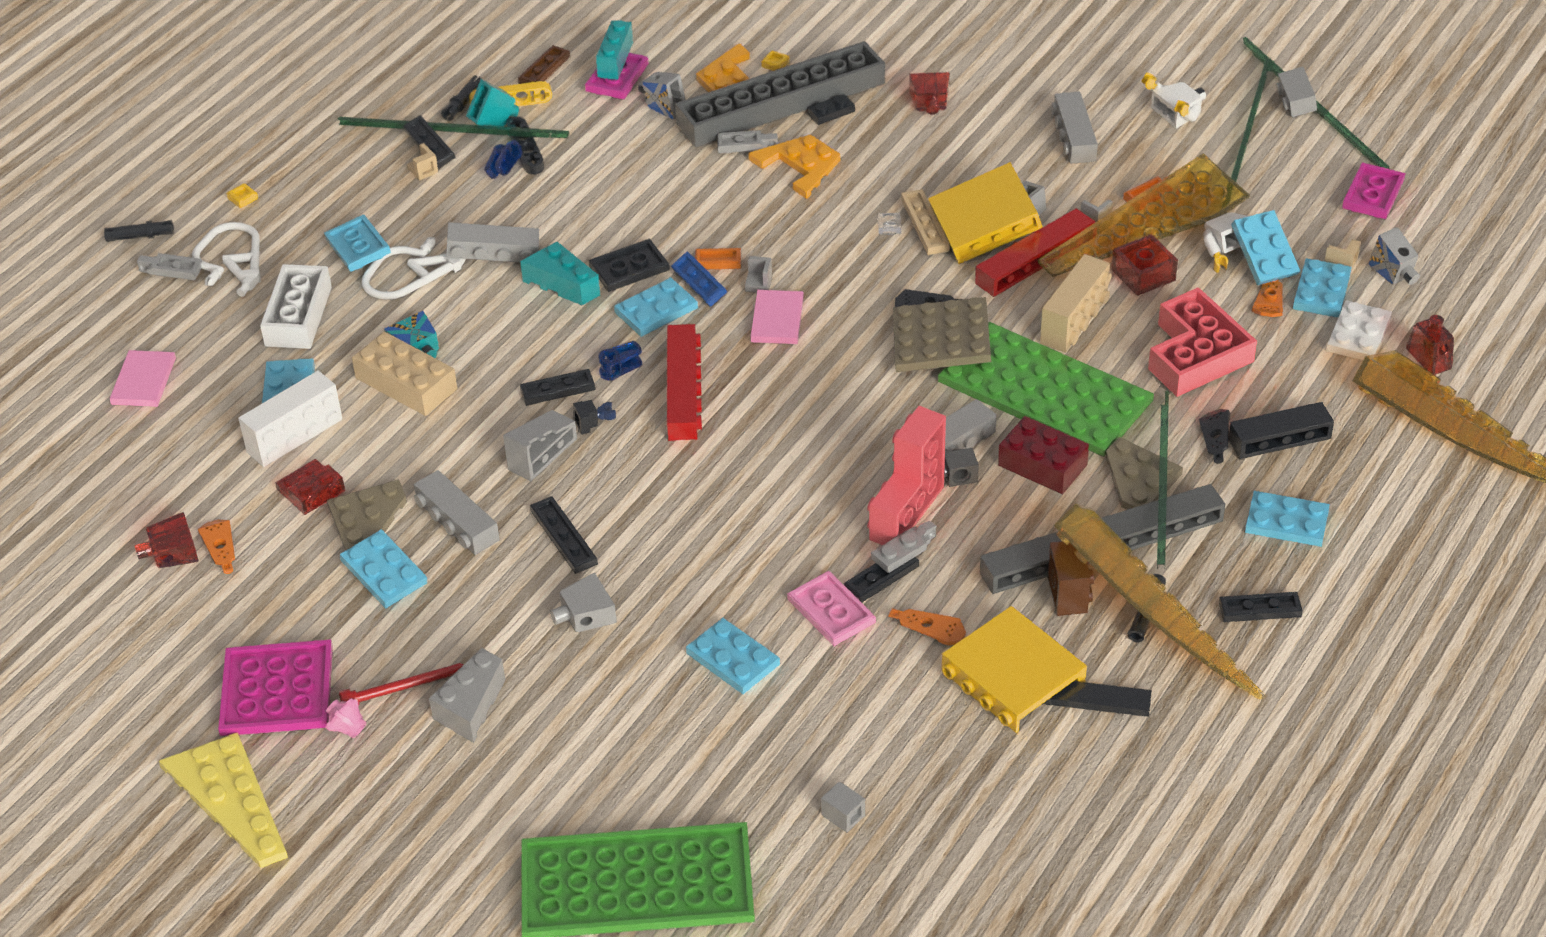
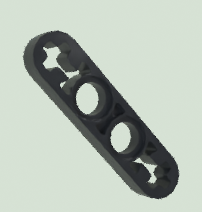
[507,117,544,175]

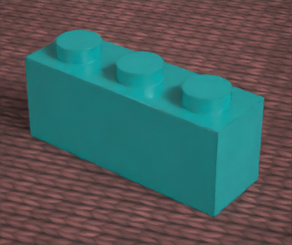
[596,20,633,80]

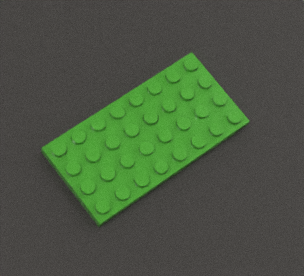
[938,322,1154,457]
[521,822,755,937]

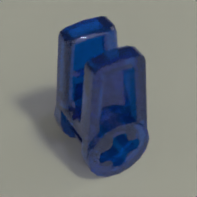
[484,140,522,179]
[598,341,642,380]

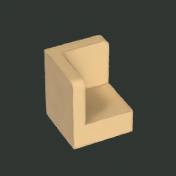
[407,143,438,181]
[1325,239,1361,271]

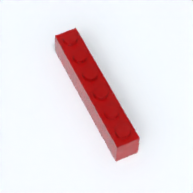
[975,208,1095,297]
[667,324,702,441]

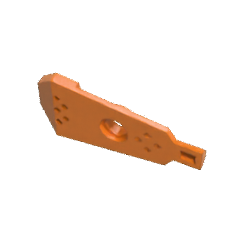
[1252,280,1283,317]
[198,519,235,574]
[888,608,966,646]

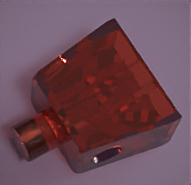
[909,72,950,115]
[1406,315,1454,376]
[134,512,199,568]

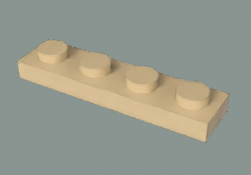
[901,189,950,255]

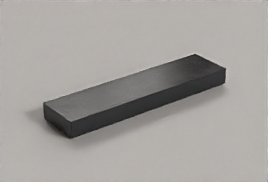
[530,496,598,574]
[1043,681,1152,717]

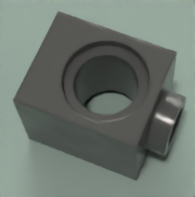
[944,448,979,487]

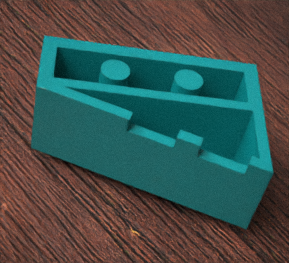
[520,241,600,305]

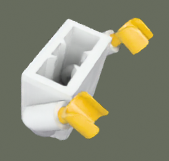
[1141,72,1206,128]
[1203,212,1248,273]

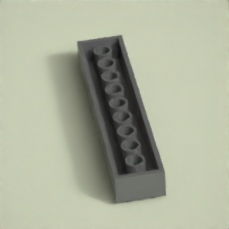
[675,41,885,147]

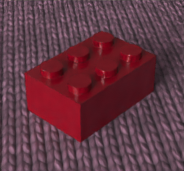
[998,416,1089,495]

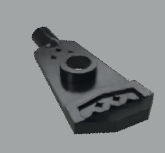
[895,289,963,307]
[1199,409,1230,464]

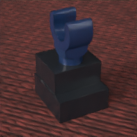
[573,400,616,435]

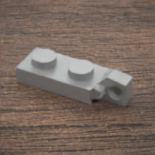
[718,130,778,153]
[137,253,202,280]
[871,520,936,573]

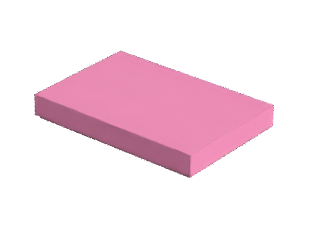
[751,290,804,344]
[110,350,176,407]
[787,571,876,646]

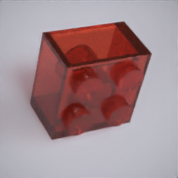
[1111,234,1178,296]

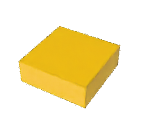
[761,50,790,71]
[226,183,258,209]

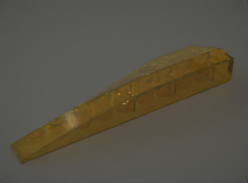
[1037,153,1250,277]
[1352,350,1546,483]
[1054,503,1266,700]

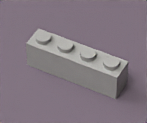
[1051,91,1098,164]
[446,222,539,262]
[945,399,996,452]
[414,470,500,555]

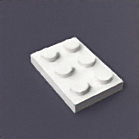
[1326,300,1392,363]

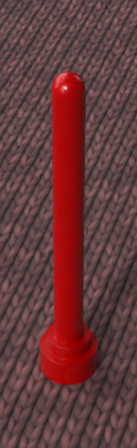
[339,663,464,705]

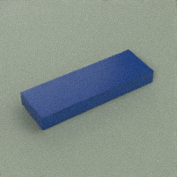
[671,251,727,307]

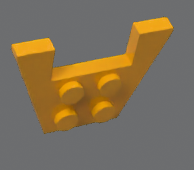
[696,43,750,92]
[749,134,840,199]

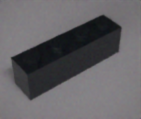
[1228,402,1334,459]

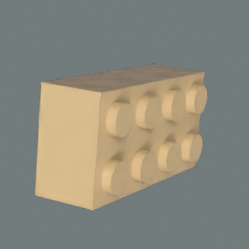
[1040,254,1111,353]
[352,331,457,416]

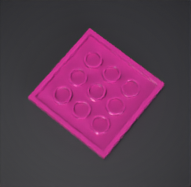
[218,639,333,736]

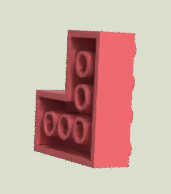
[1148,287,1257,397]
[867,406,946,545]

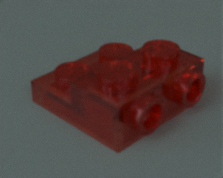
[275,459,345,515]

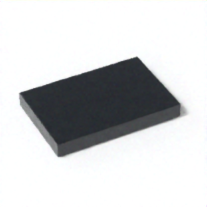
[588,238,670,292]

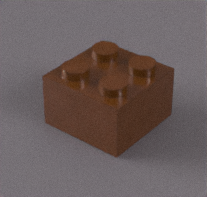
[1047,540,1094,616]

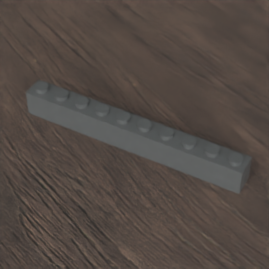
[980,484,1225,594]

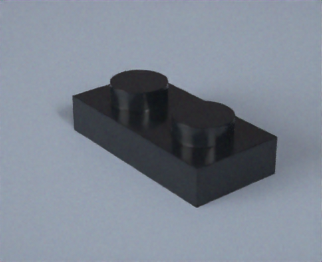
[807,94,855,125]

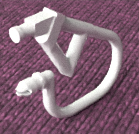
[192,222,261,297]
[362,236,466,300]

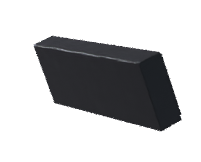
[403,115,456,169]
[520,369,595,406]
[844,557,919,603]
[1219,592,1303,622]

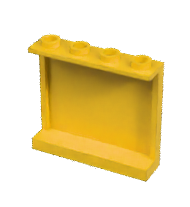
[928,162,1043,264]
[941,606,1087,733]

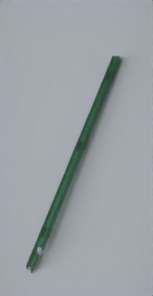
[1243,36,1390,169]
[1222,57,1274,214]
[338,117,569,138]
[1157,391,1169,569]

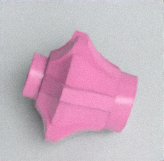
[326,698,367,739]

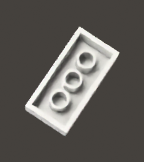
[260,264,332,349]
[238,371,342,467]

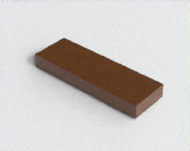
[518,45,571,84]

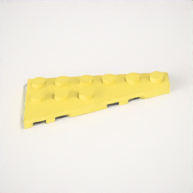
[159,733,288,868]

